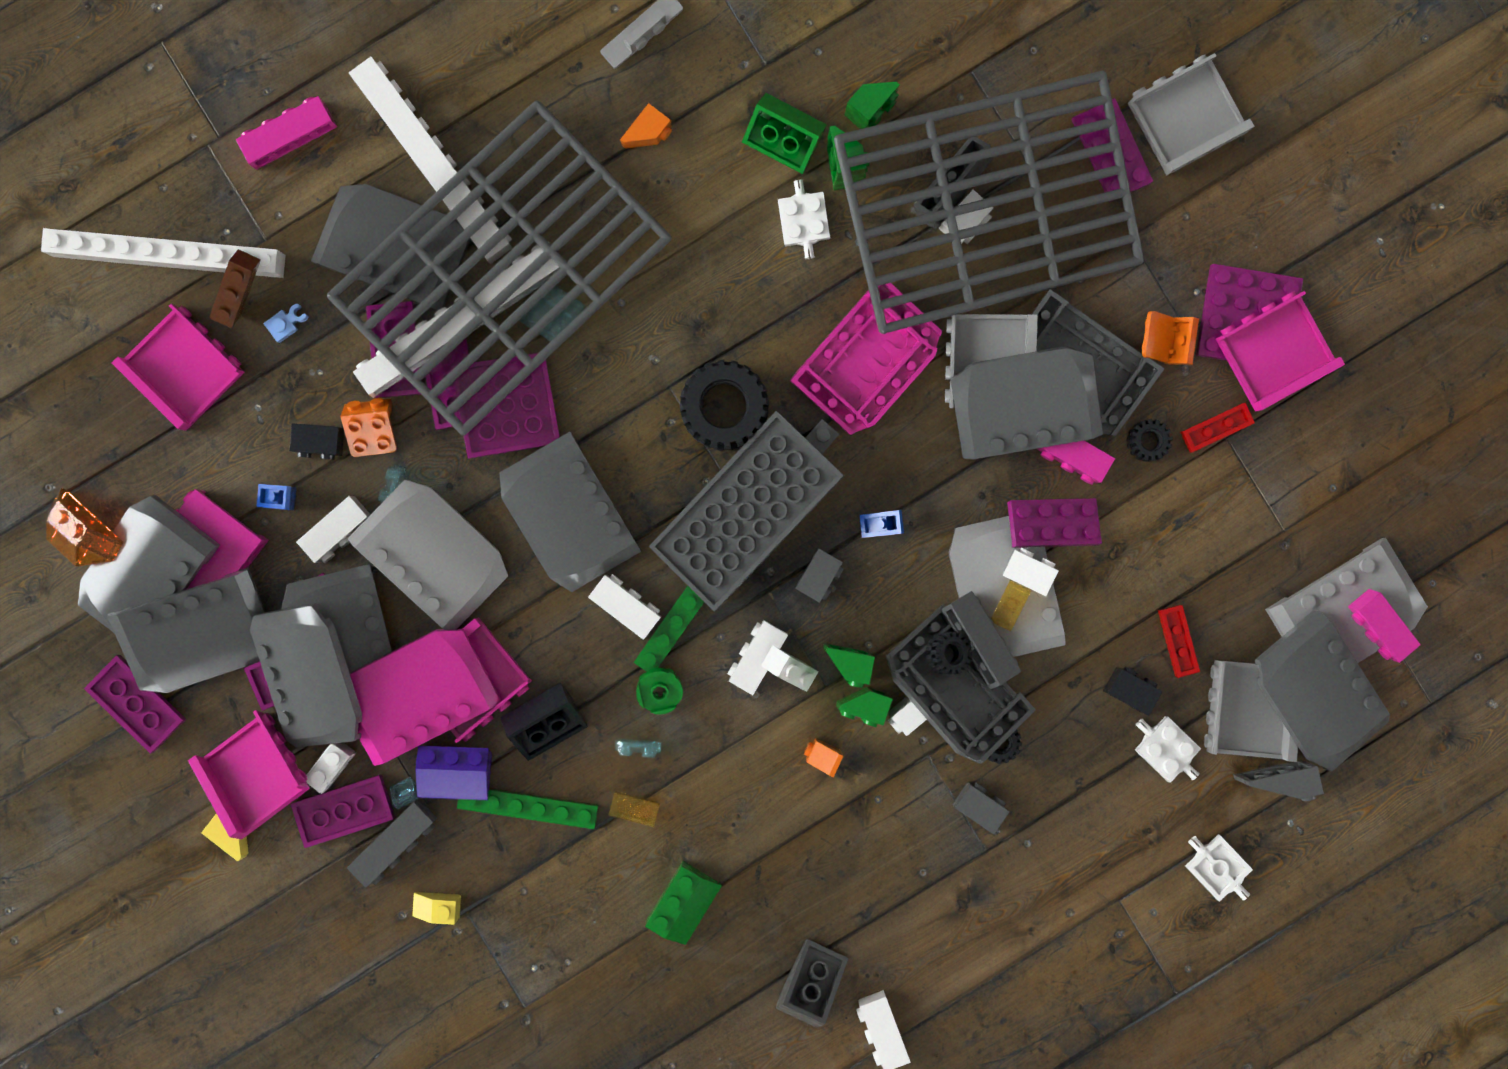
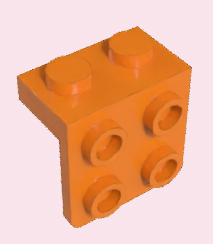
[1142,311,1199,365]
[340,398,397,457]

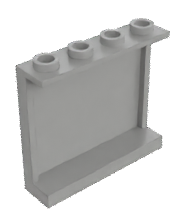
[1128,53,1255,176]
[945,314,1038,408]
[1204,660,1298,762]

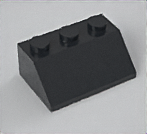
[500,683,588,761]

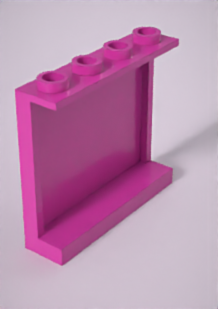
[1216,291,1345,412]
[112,304,245,431]
[176,489,269,589]
[450,617,532,743]
[188,710,310,839]

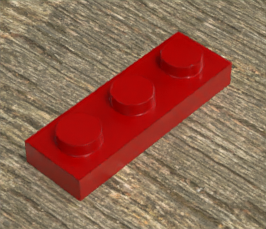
[1180,402,1255,453]
[1158,605,1200,678]

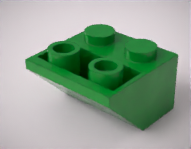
[844,82,900,129]
[836,687,893,727]

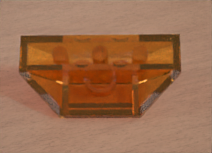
[46,488,124,567]

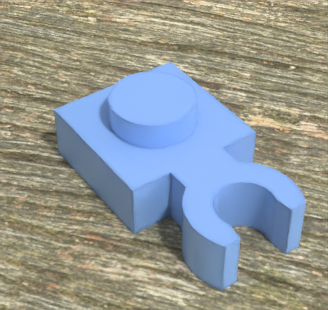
[263,304,309,343]

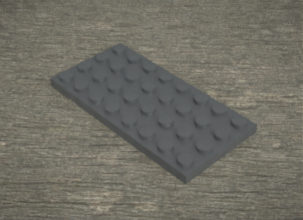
[649,411,844,612]

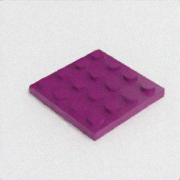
[1196,264,1303,361]
[451,353,560,459]

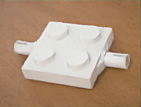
[778,179,830,259]
[1135,716,1201,782]
[1185,834,1253,902]

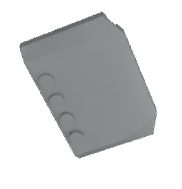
[347,479,509,630]
[949,516,1065,657]
[1265,538,1428,663]

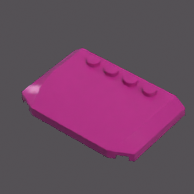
[790,283,942,435]
[350,629,501,766]

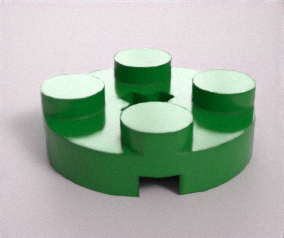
[636,668,683,714]

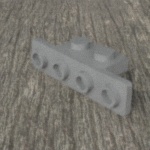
[600,0,683,69]

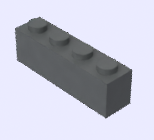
[914,137,993,230]
[941,591,1021,689]
[347,798,438,888]

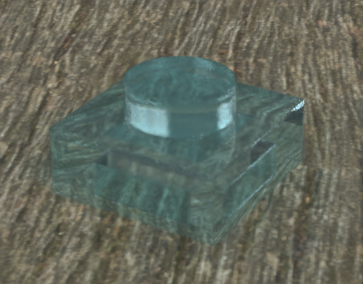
[389,777,418,809]

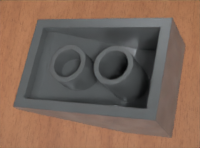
[1233,760,1324,801]
[776,939,848,1027]

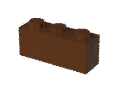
[209,249,261,328]

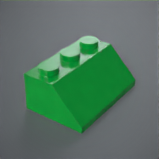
[742,93,827,174]
[826,125,870,191]
[823,643,875,688]
[645,861,722,945]

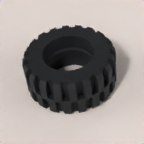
[680,360,769,451]

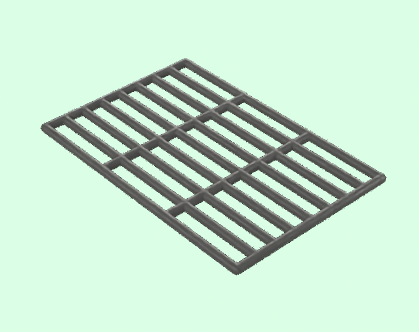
[834,71,1144,334]
[327,100,672,435]

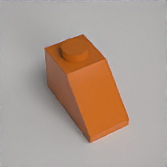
[620,103,672,149]
[804,738,843,777]

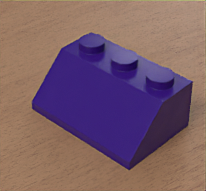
[415,746,492,800]

